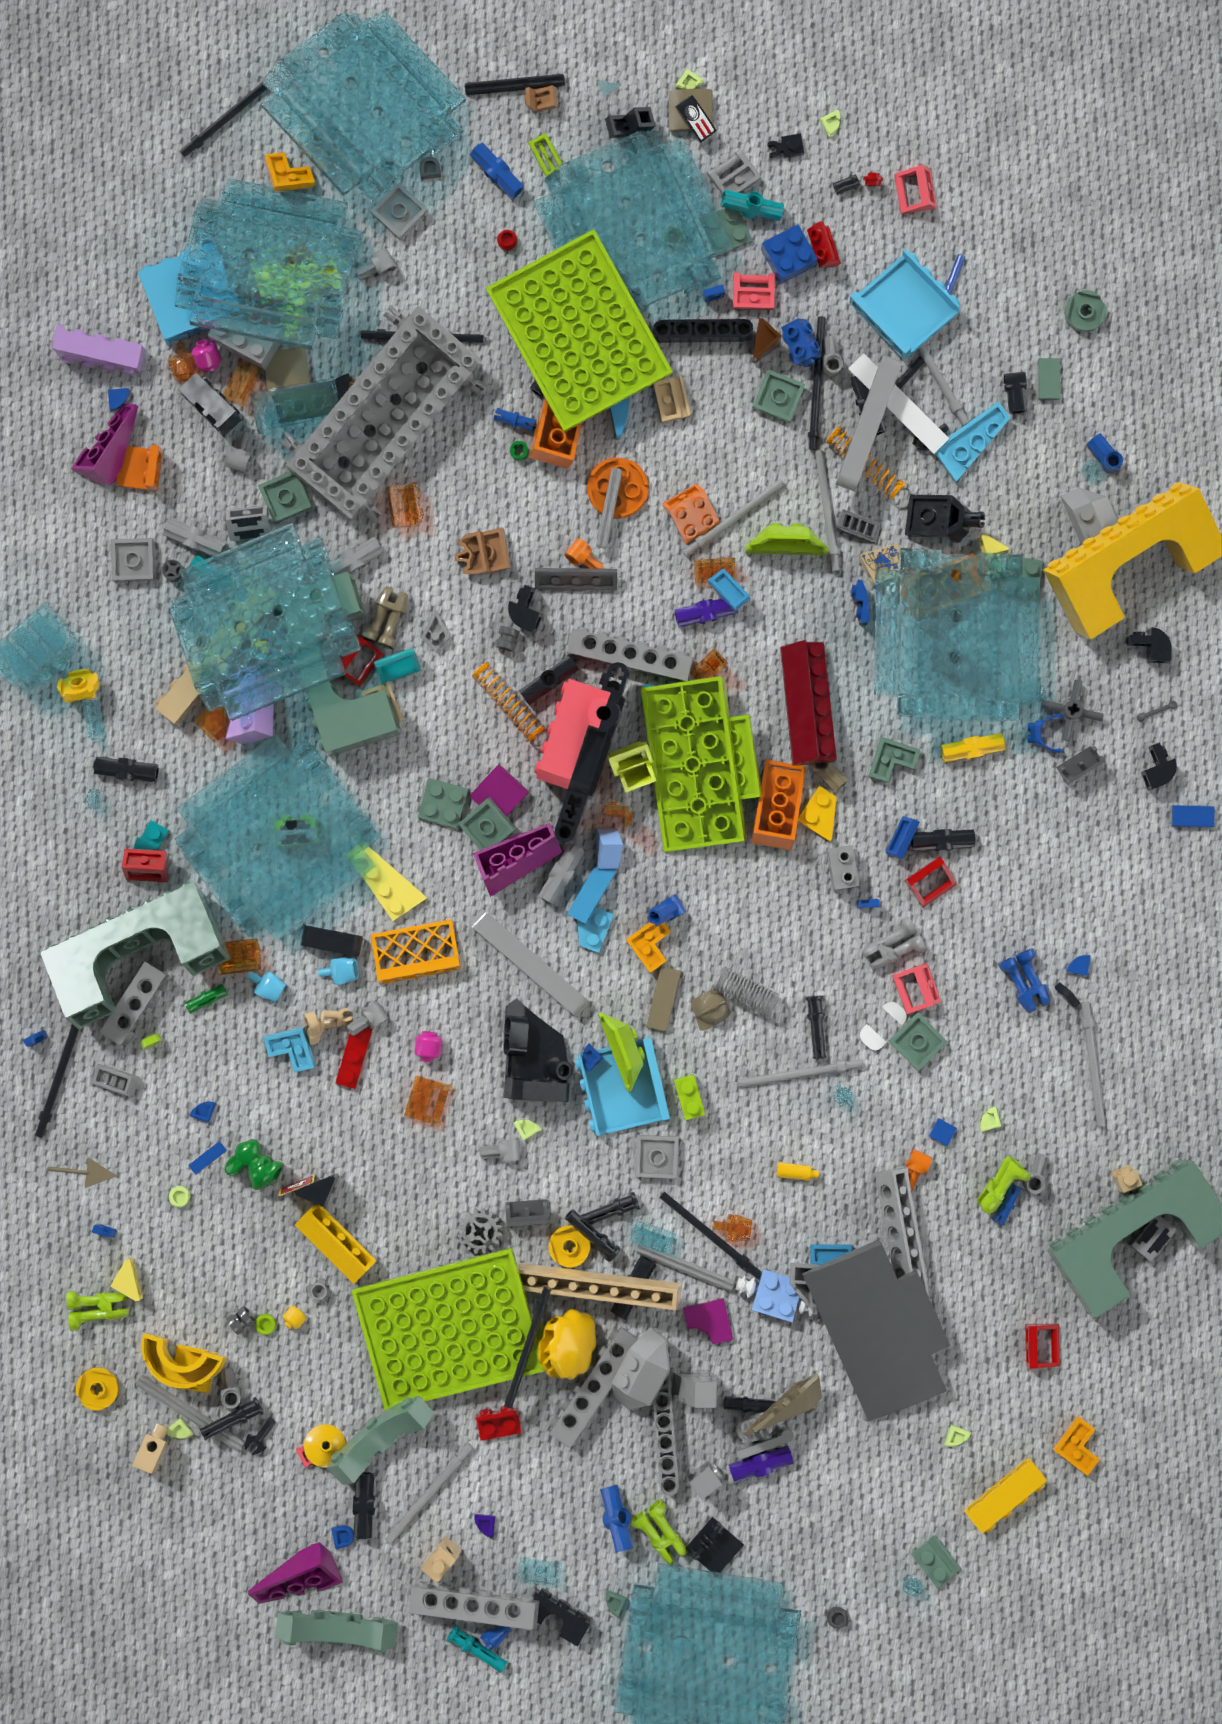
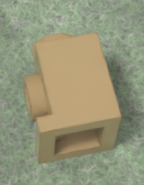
[1111,1164,1143,1193]

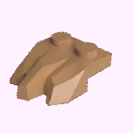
[454,527,511,574]

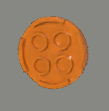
[587,457,648,519]

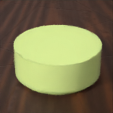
[169,1186,191,1207]

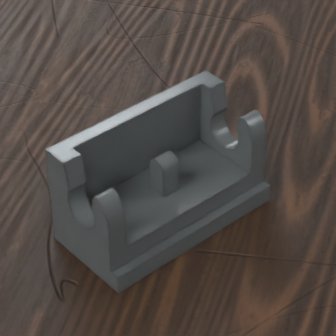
[1056,746,1105,785]
[505,1199,549,1227]

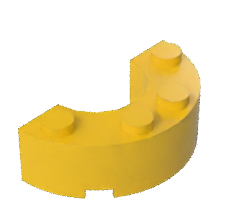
[141,1333,228,1388]

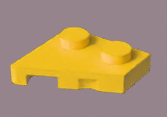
[798,786,836,842]

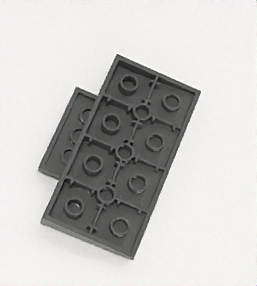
[802,1239,950,1421]

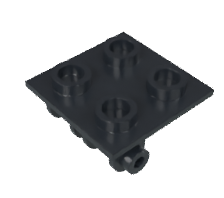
[686,1517,744,1577]

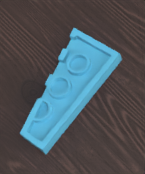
[934,401,1010,482]

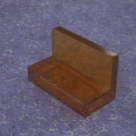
[223,361,262,407]
[694,557,736,584]

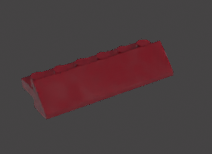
[780,639,837,766]

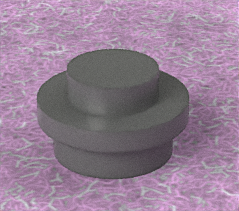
[827,1606,848,1628]

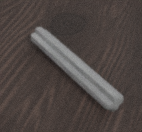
[596,468,622,549]

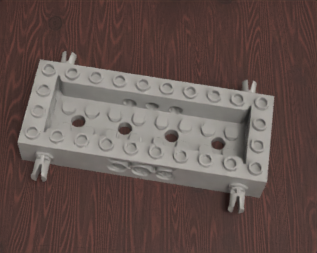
[279,305,487,523]

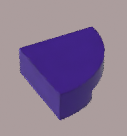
[474,1513,495,1538]

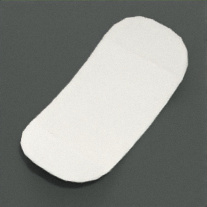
[860,1002,907,1050]

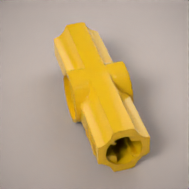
[940,733,1005,763]

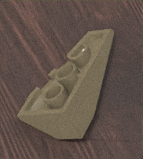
[743,1373,822,1436]

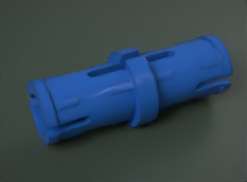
[494,408,537,432]
[992,1183,1023,1226]

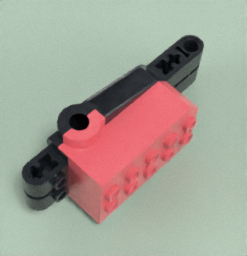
[534,662,630,843]

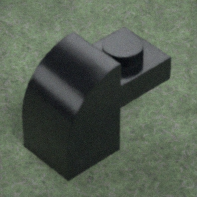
[605,107,656,141]
[508,585,543,633]
[1127,627,1172,663]
[1141,742,1177,791]

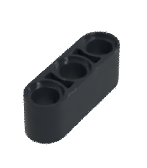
[300,925,363,957]

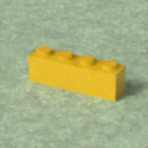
[295,1204,377,1284]
[963,1457,1047,1534]

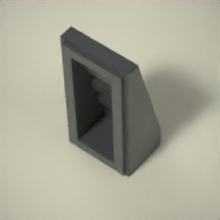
[836,509,881,543]

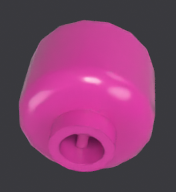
[191,340,222,372]
[414,1031,442,1062]

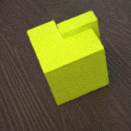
[607,741,656,793]

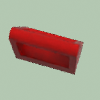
[330,633,384,687]
[122,849,168,883]
[904,856,957,908]
[1025,1324,1060,1369]

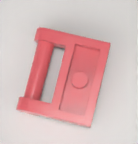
[733,272,775,310]

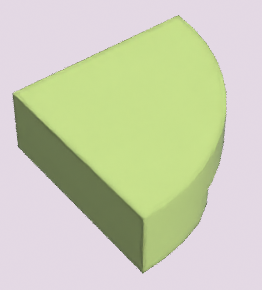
[676,69,704,89]
[820,110,840,138]
[980,1106,1001,1132]
[513,1120,542,1140]
[166,1418,194,1439]
[944,1425,971,1447]

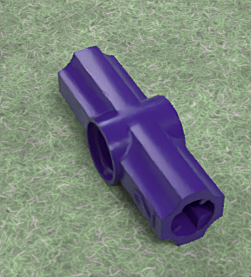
[674,598,738,628]
[728,1445,794,1483]

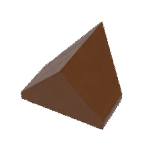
[752,318,782,363]

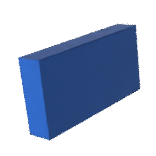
[1172,805,1215,827]
[886,816,920,859]

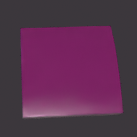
[469,764,529,817]

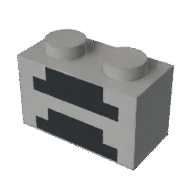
[226,505,271,542]
[1128,1215,1177,1262]
[688,1461,723,1500]

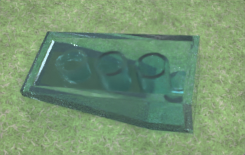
[250,378,339,436]

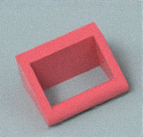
[894,164,937,214]
[892,963,942,1014]

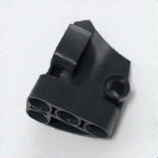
[503,998,574,1102]

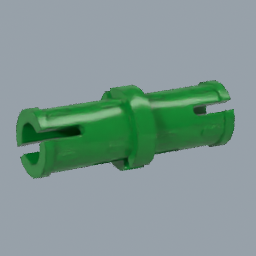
[184,984,228,1014]

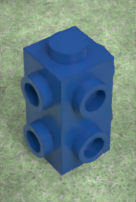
[781,318,821,368]

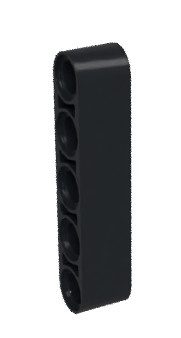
[653,319,753,343]

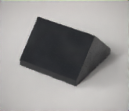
[294,1173,339,1207]

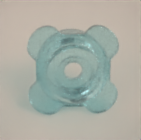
[833,1084,853,1106]
[902,1577,923,1596]

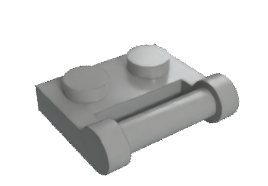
[707,149,761,194]

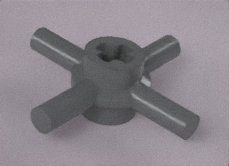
[1041,679,1103,741]

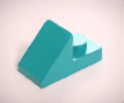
[133,820,170,851]

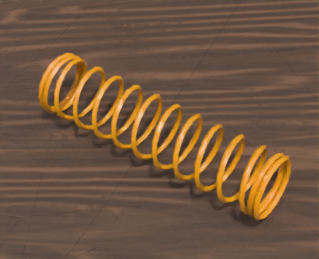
[826,426,906,500]
[472,662,545,742]

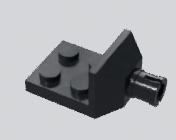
[905,494,985,543]

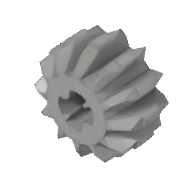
[736,1412,773,1444]

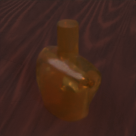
[168,342,197,382]
[712,1214,752,1242]

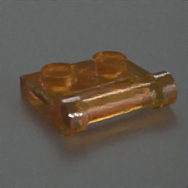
[404,1075,452,1126]

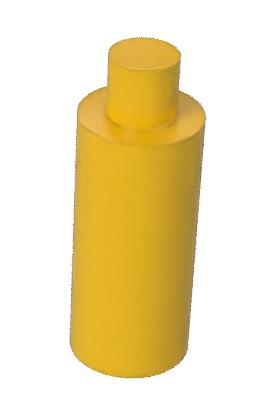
[776,1162,819,1181]

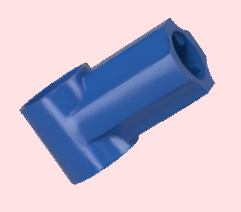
[1086,433,1123,474]
[647,894,686,926]

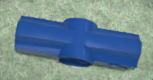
[470,142,524,200]
[600,1485,633,1553]

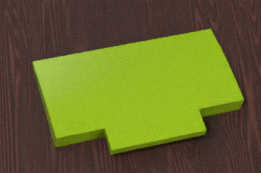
[641,676,762,852]

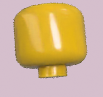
[282,1306,306,1330]

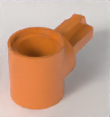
[564,538,604,569]
[905,1149,932,1191]

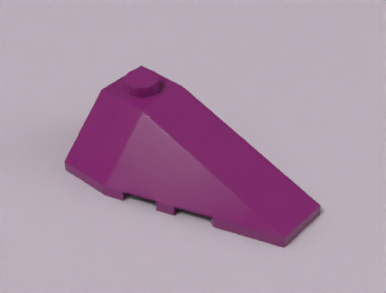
[71,404,138,485]
[248,1542,343,1604]

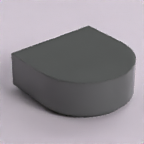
[420,157,441,179]

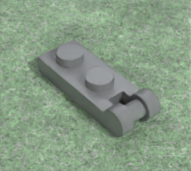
[736,1426,794,1459]

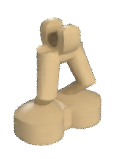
[303,1008,353,1046]

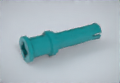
[446,1625,508,1673]

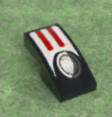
[675,94,717,143]

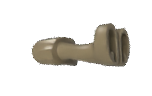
[358,586,408,650]

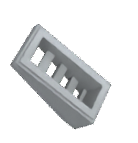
[91,1064,140,1096]

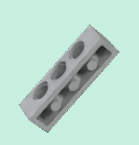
[100,961,169,1046]

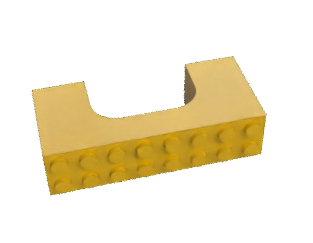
[1043,482,1222,640]

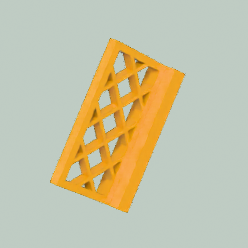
[370,919,461,985]

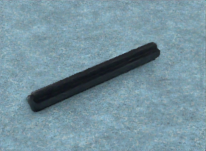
[465,74,565,95]

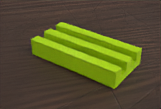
[528,133,565,179]

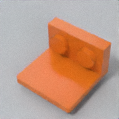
[116,445,163,491]
[662,483,720,544]

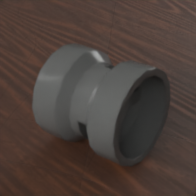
[495,626,520,652]
[226,1306,256,1335]

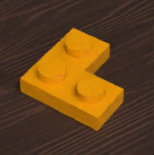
[264,152,315,192]
[626,922,671,973]
[1053,1415,1100,1476]

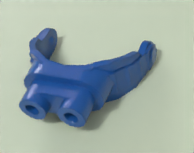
[1028,714,1064,753]

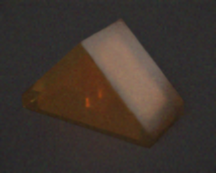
[690,648,728,680]

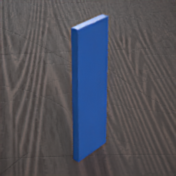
[188,1141,227,1175]

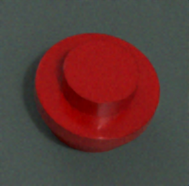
[863,172,884,186]
[497,230,518,251]

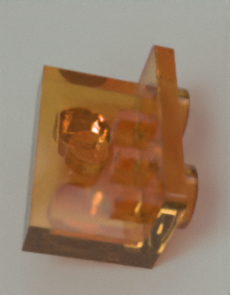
[387,482,424,528]
[603,802,633,830]
[218,938,261,975]

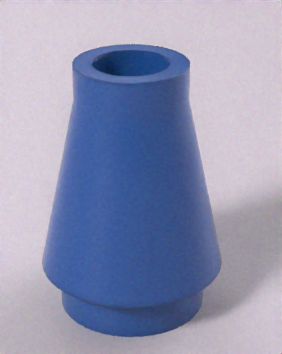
[480,1625,513,1651]

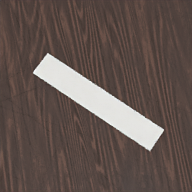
[848,354,949,454]

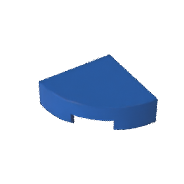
[108,388,129,411]
[857,899,880,908]
[1066,955,1091,976]
[23,1030,48,1047]
[583,1043,603,1072]
[189,1102,216,1122]
[92,1223,117,1238]

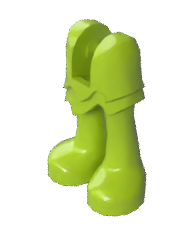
[977,1155,1032,1214]
[66,1291,129,1331]
[630,1499,687,1565]

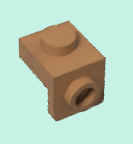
[524,85,558,113]

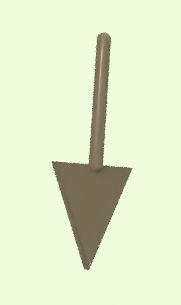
[47,1157,117,1188]

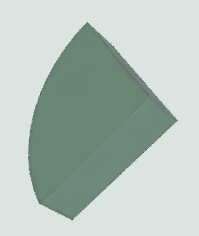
[606,1589,627,1618]

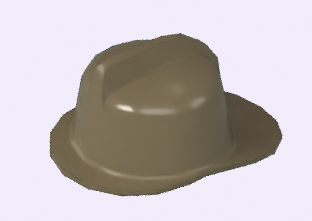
[691,990,731,1031]

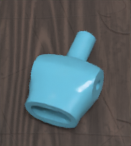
[318,957,359,985]
[246,971,287,1003]

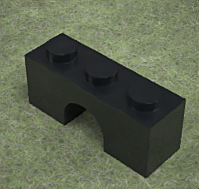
[531,1588,590,1647]

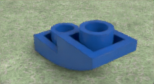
[851,579,869,625]

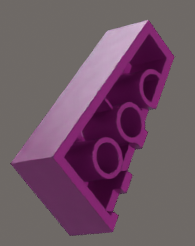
[473,823,562,897]

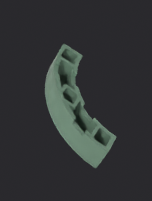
[326,1396,435,1485]
[275,1610,398,1653]

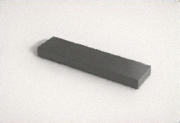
[535,568,617,590]

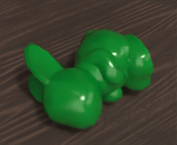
[225,1139,284,1190]

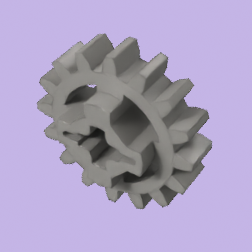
[457,1208,503,1254]

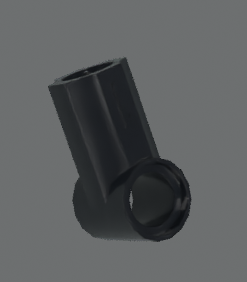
[1003,372,1027,414]

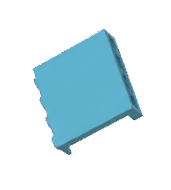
[138,243,243,345]
[850,249,960,361]
[575,1037,670,1136]

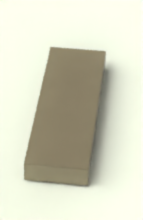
[646,966,681,1032]

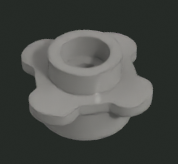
[307,1278,332,1303]

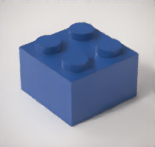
[761,224,818,285]

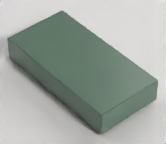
[1038,358,1060,400]

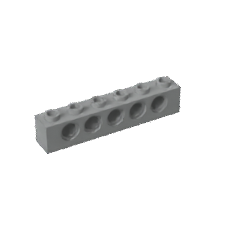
[567,627,693,682]
[875,1168,930,1293]
[549,1326,639,1448]
[409,1581,539,1630]

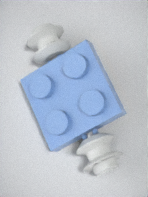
[735,1269,818,1323]

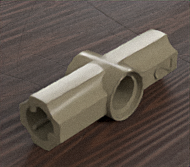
[808,762,848,793]

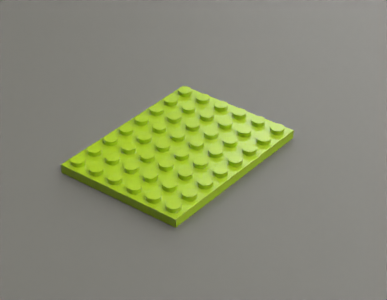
[485,229,673,433]
[351,1248,545,1411]

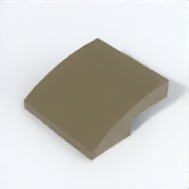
[669,89,713,132]
[264,347,310,394]

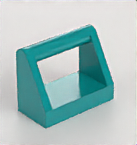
[374,648,422,684]

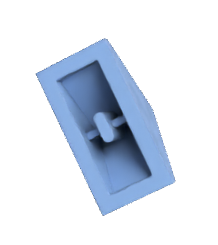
[596,828,623,869]

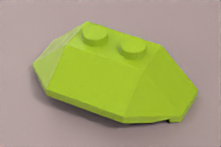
[745,523,828,555]
[598,1012,645,1092]

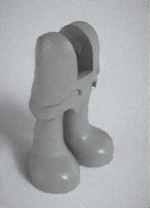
[863,916,927,970]

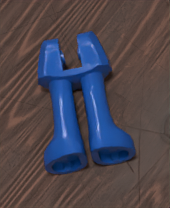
[998,948,1050,1013]

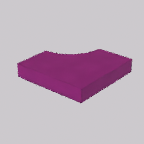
[683,1298,733,1344]

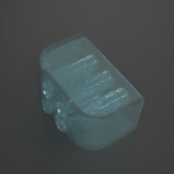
[0,602,78,691]

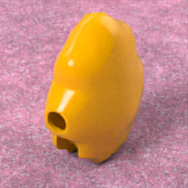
[538,1309,596,1380]

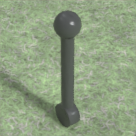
[1137,701,1177,721]

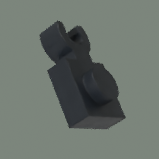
[767,133,805,158]

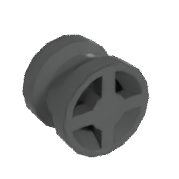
[162,559,185,582]

